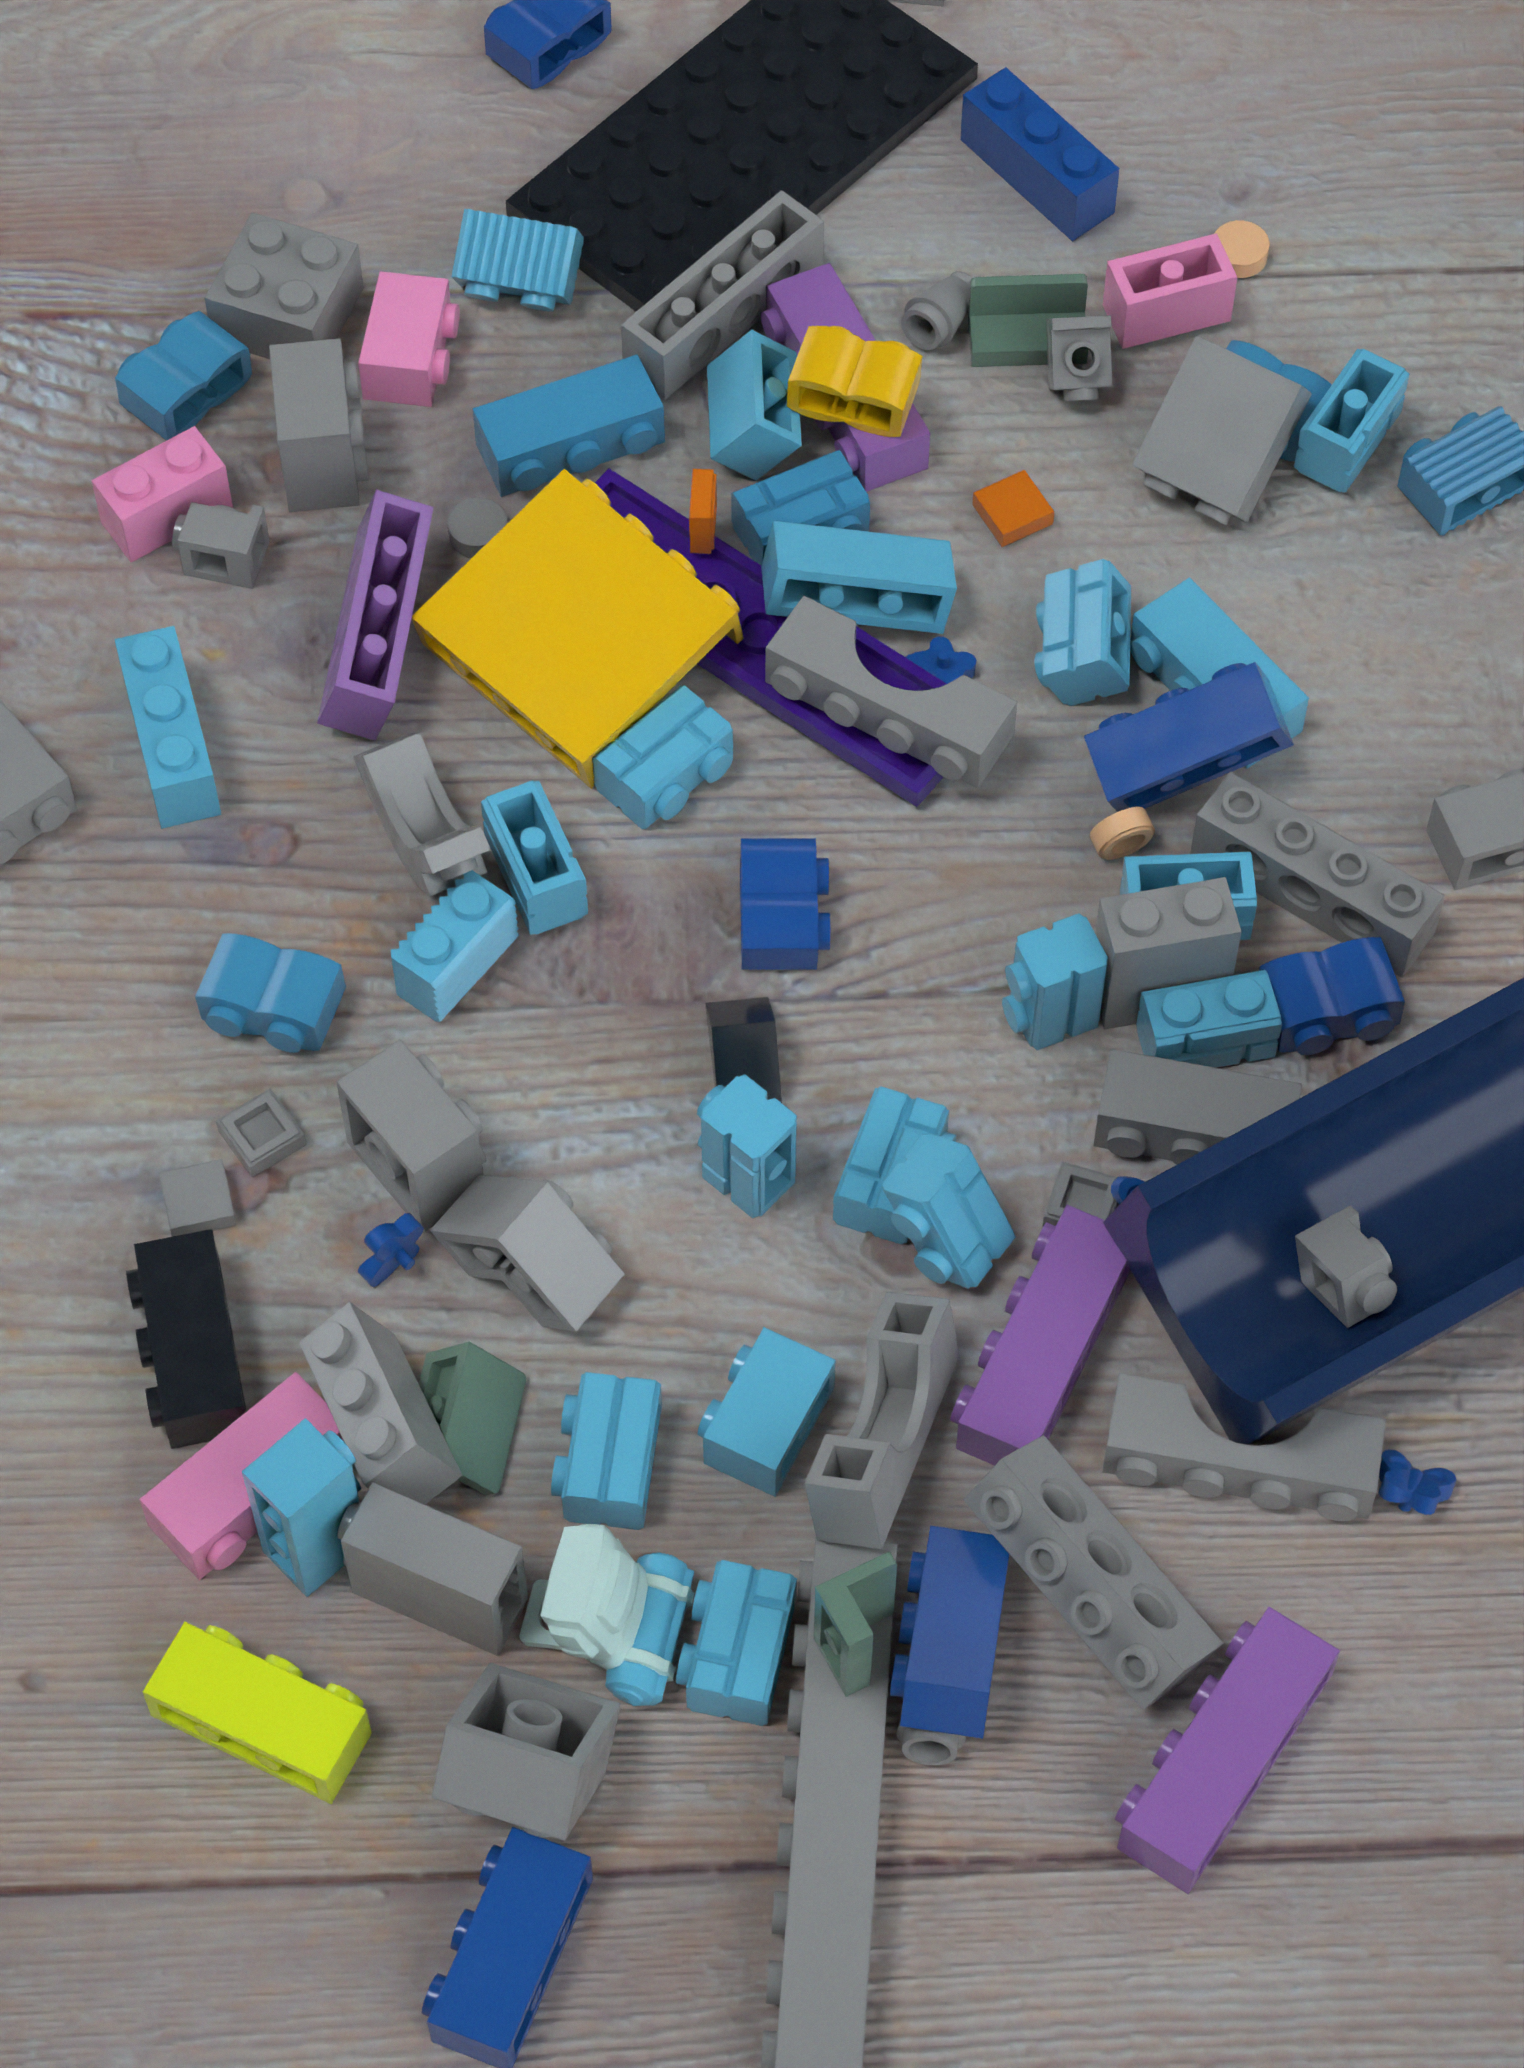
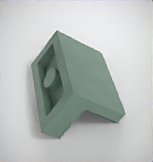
[968,274,1088,367]
[419,1341,526,1495]
[814,1552,897,1697]

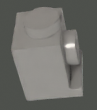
[1046,315,1112,401]
[172,502,270,589]
[1295,1205,1397,1328]

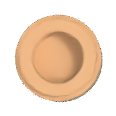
[1214,220,1270,278]
[1089,807,1155,860]

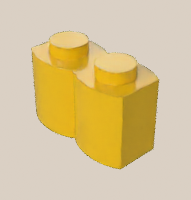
[787,326,923,437]

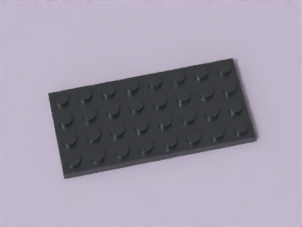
[505,0,978,311]

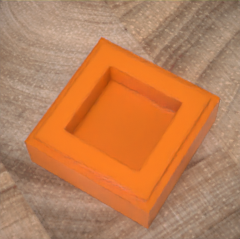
[689,469,717,554]
[972,470,1054,547]

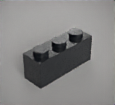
[126,1229,247,1449]

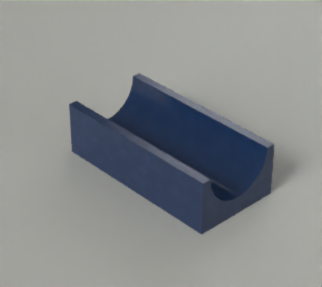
[1103,978,1524,1445]

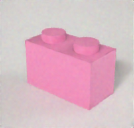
[1103,233,1237,349]
[358,271,460,407]
[91,426,233,563]

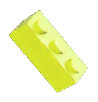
[142,1621,372,1804]

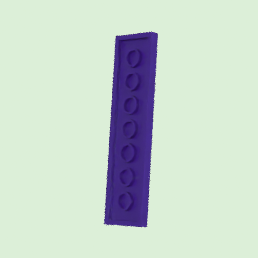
[595,468,947,807]

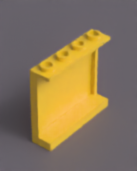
[411,469,744,789]

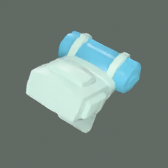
[519,1524,695,1706]

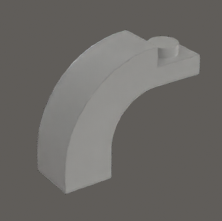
[353,733,491,896]

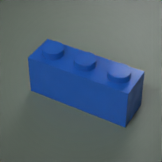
[960,67,1120,242]
[1084,662,1294,812]
[890,1525,1009,1739]
[422,1827,593,2068]

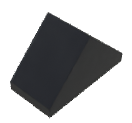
[705,997,782,1103]

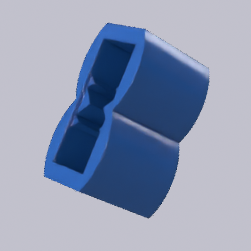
[484,0,612,89]
[740,838,831,970]
[1259,937,1405,1055]

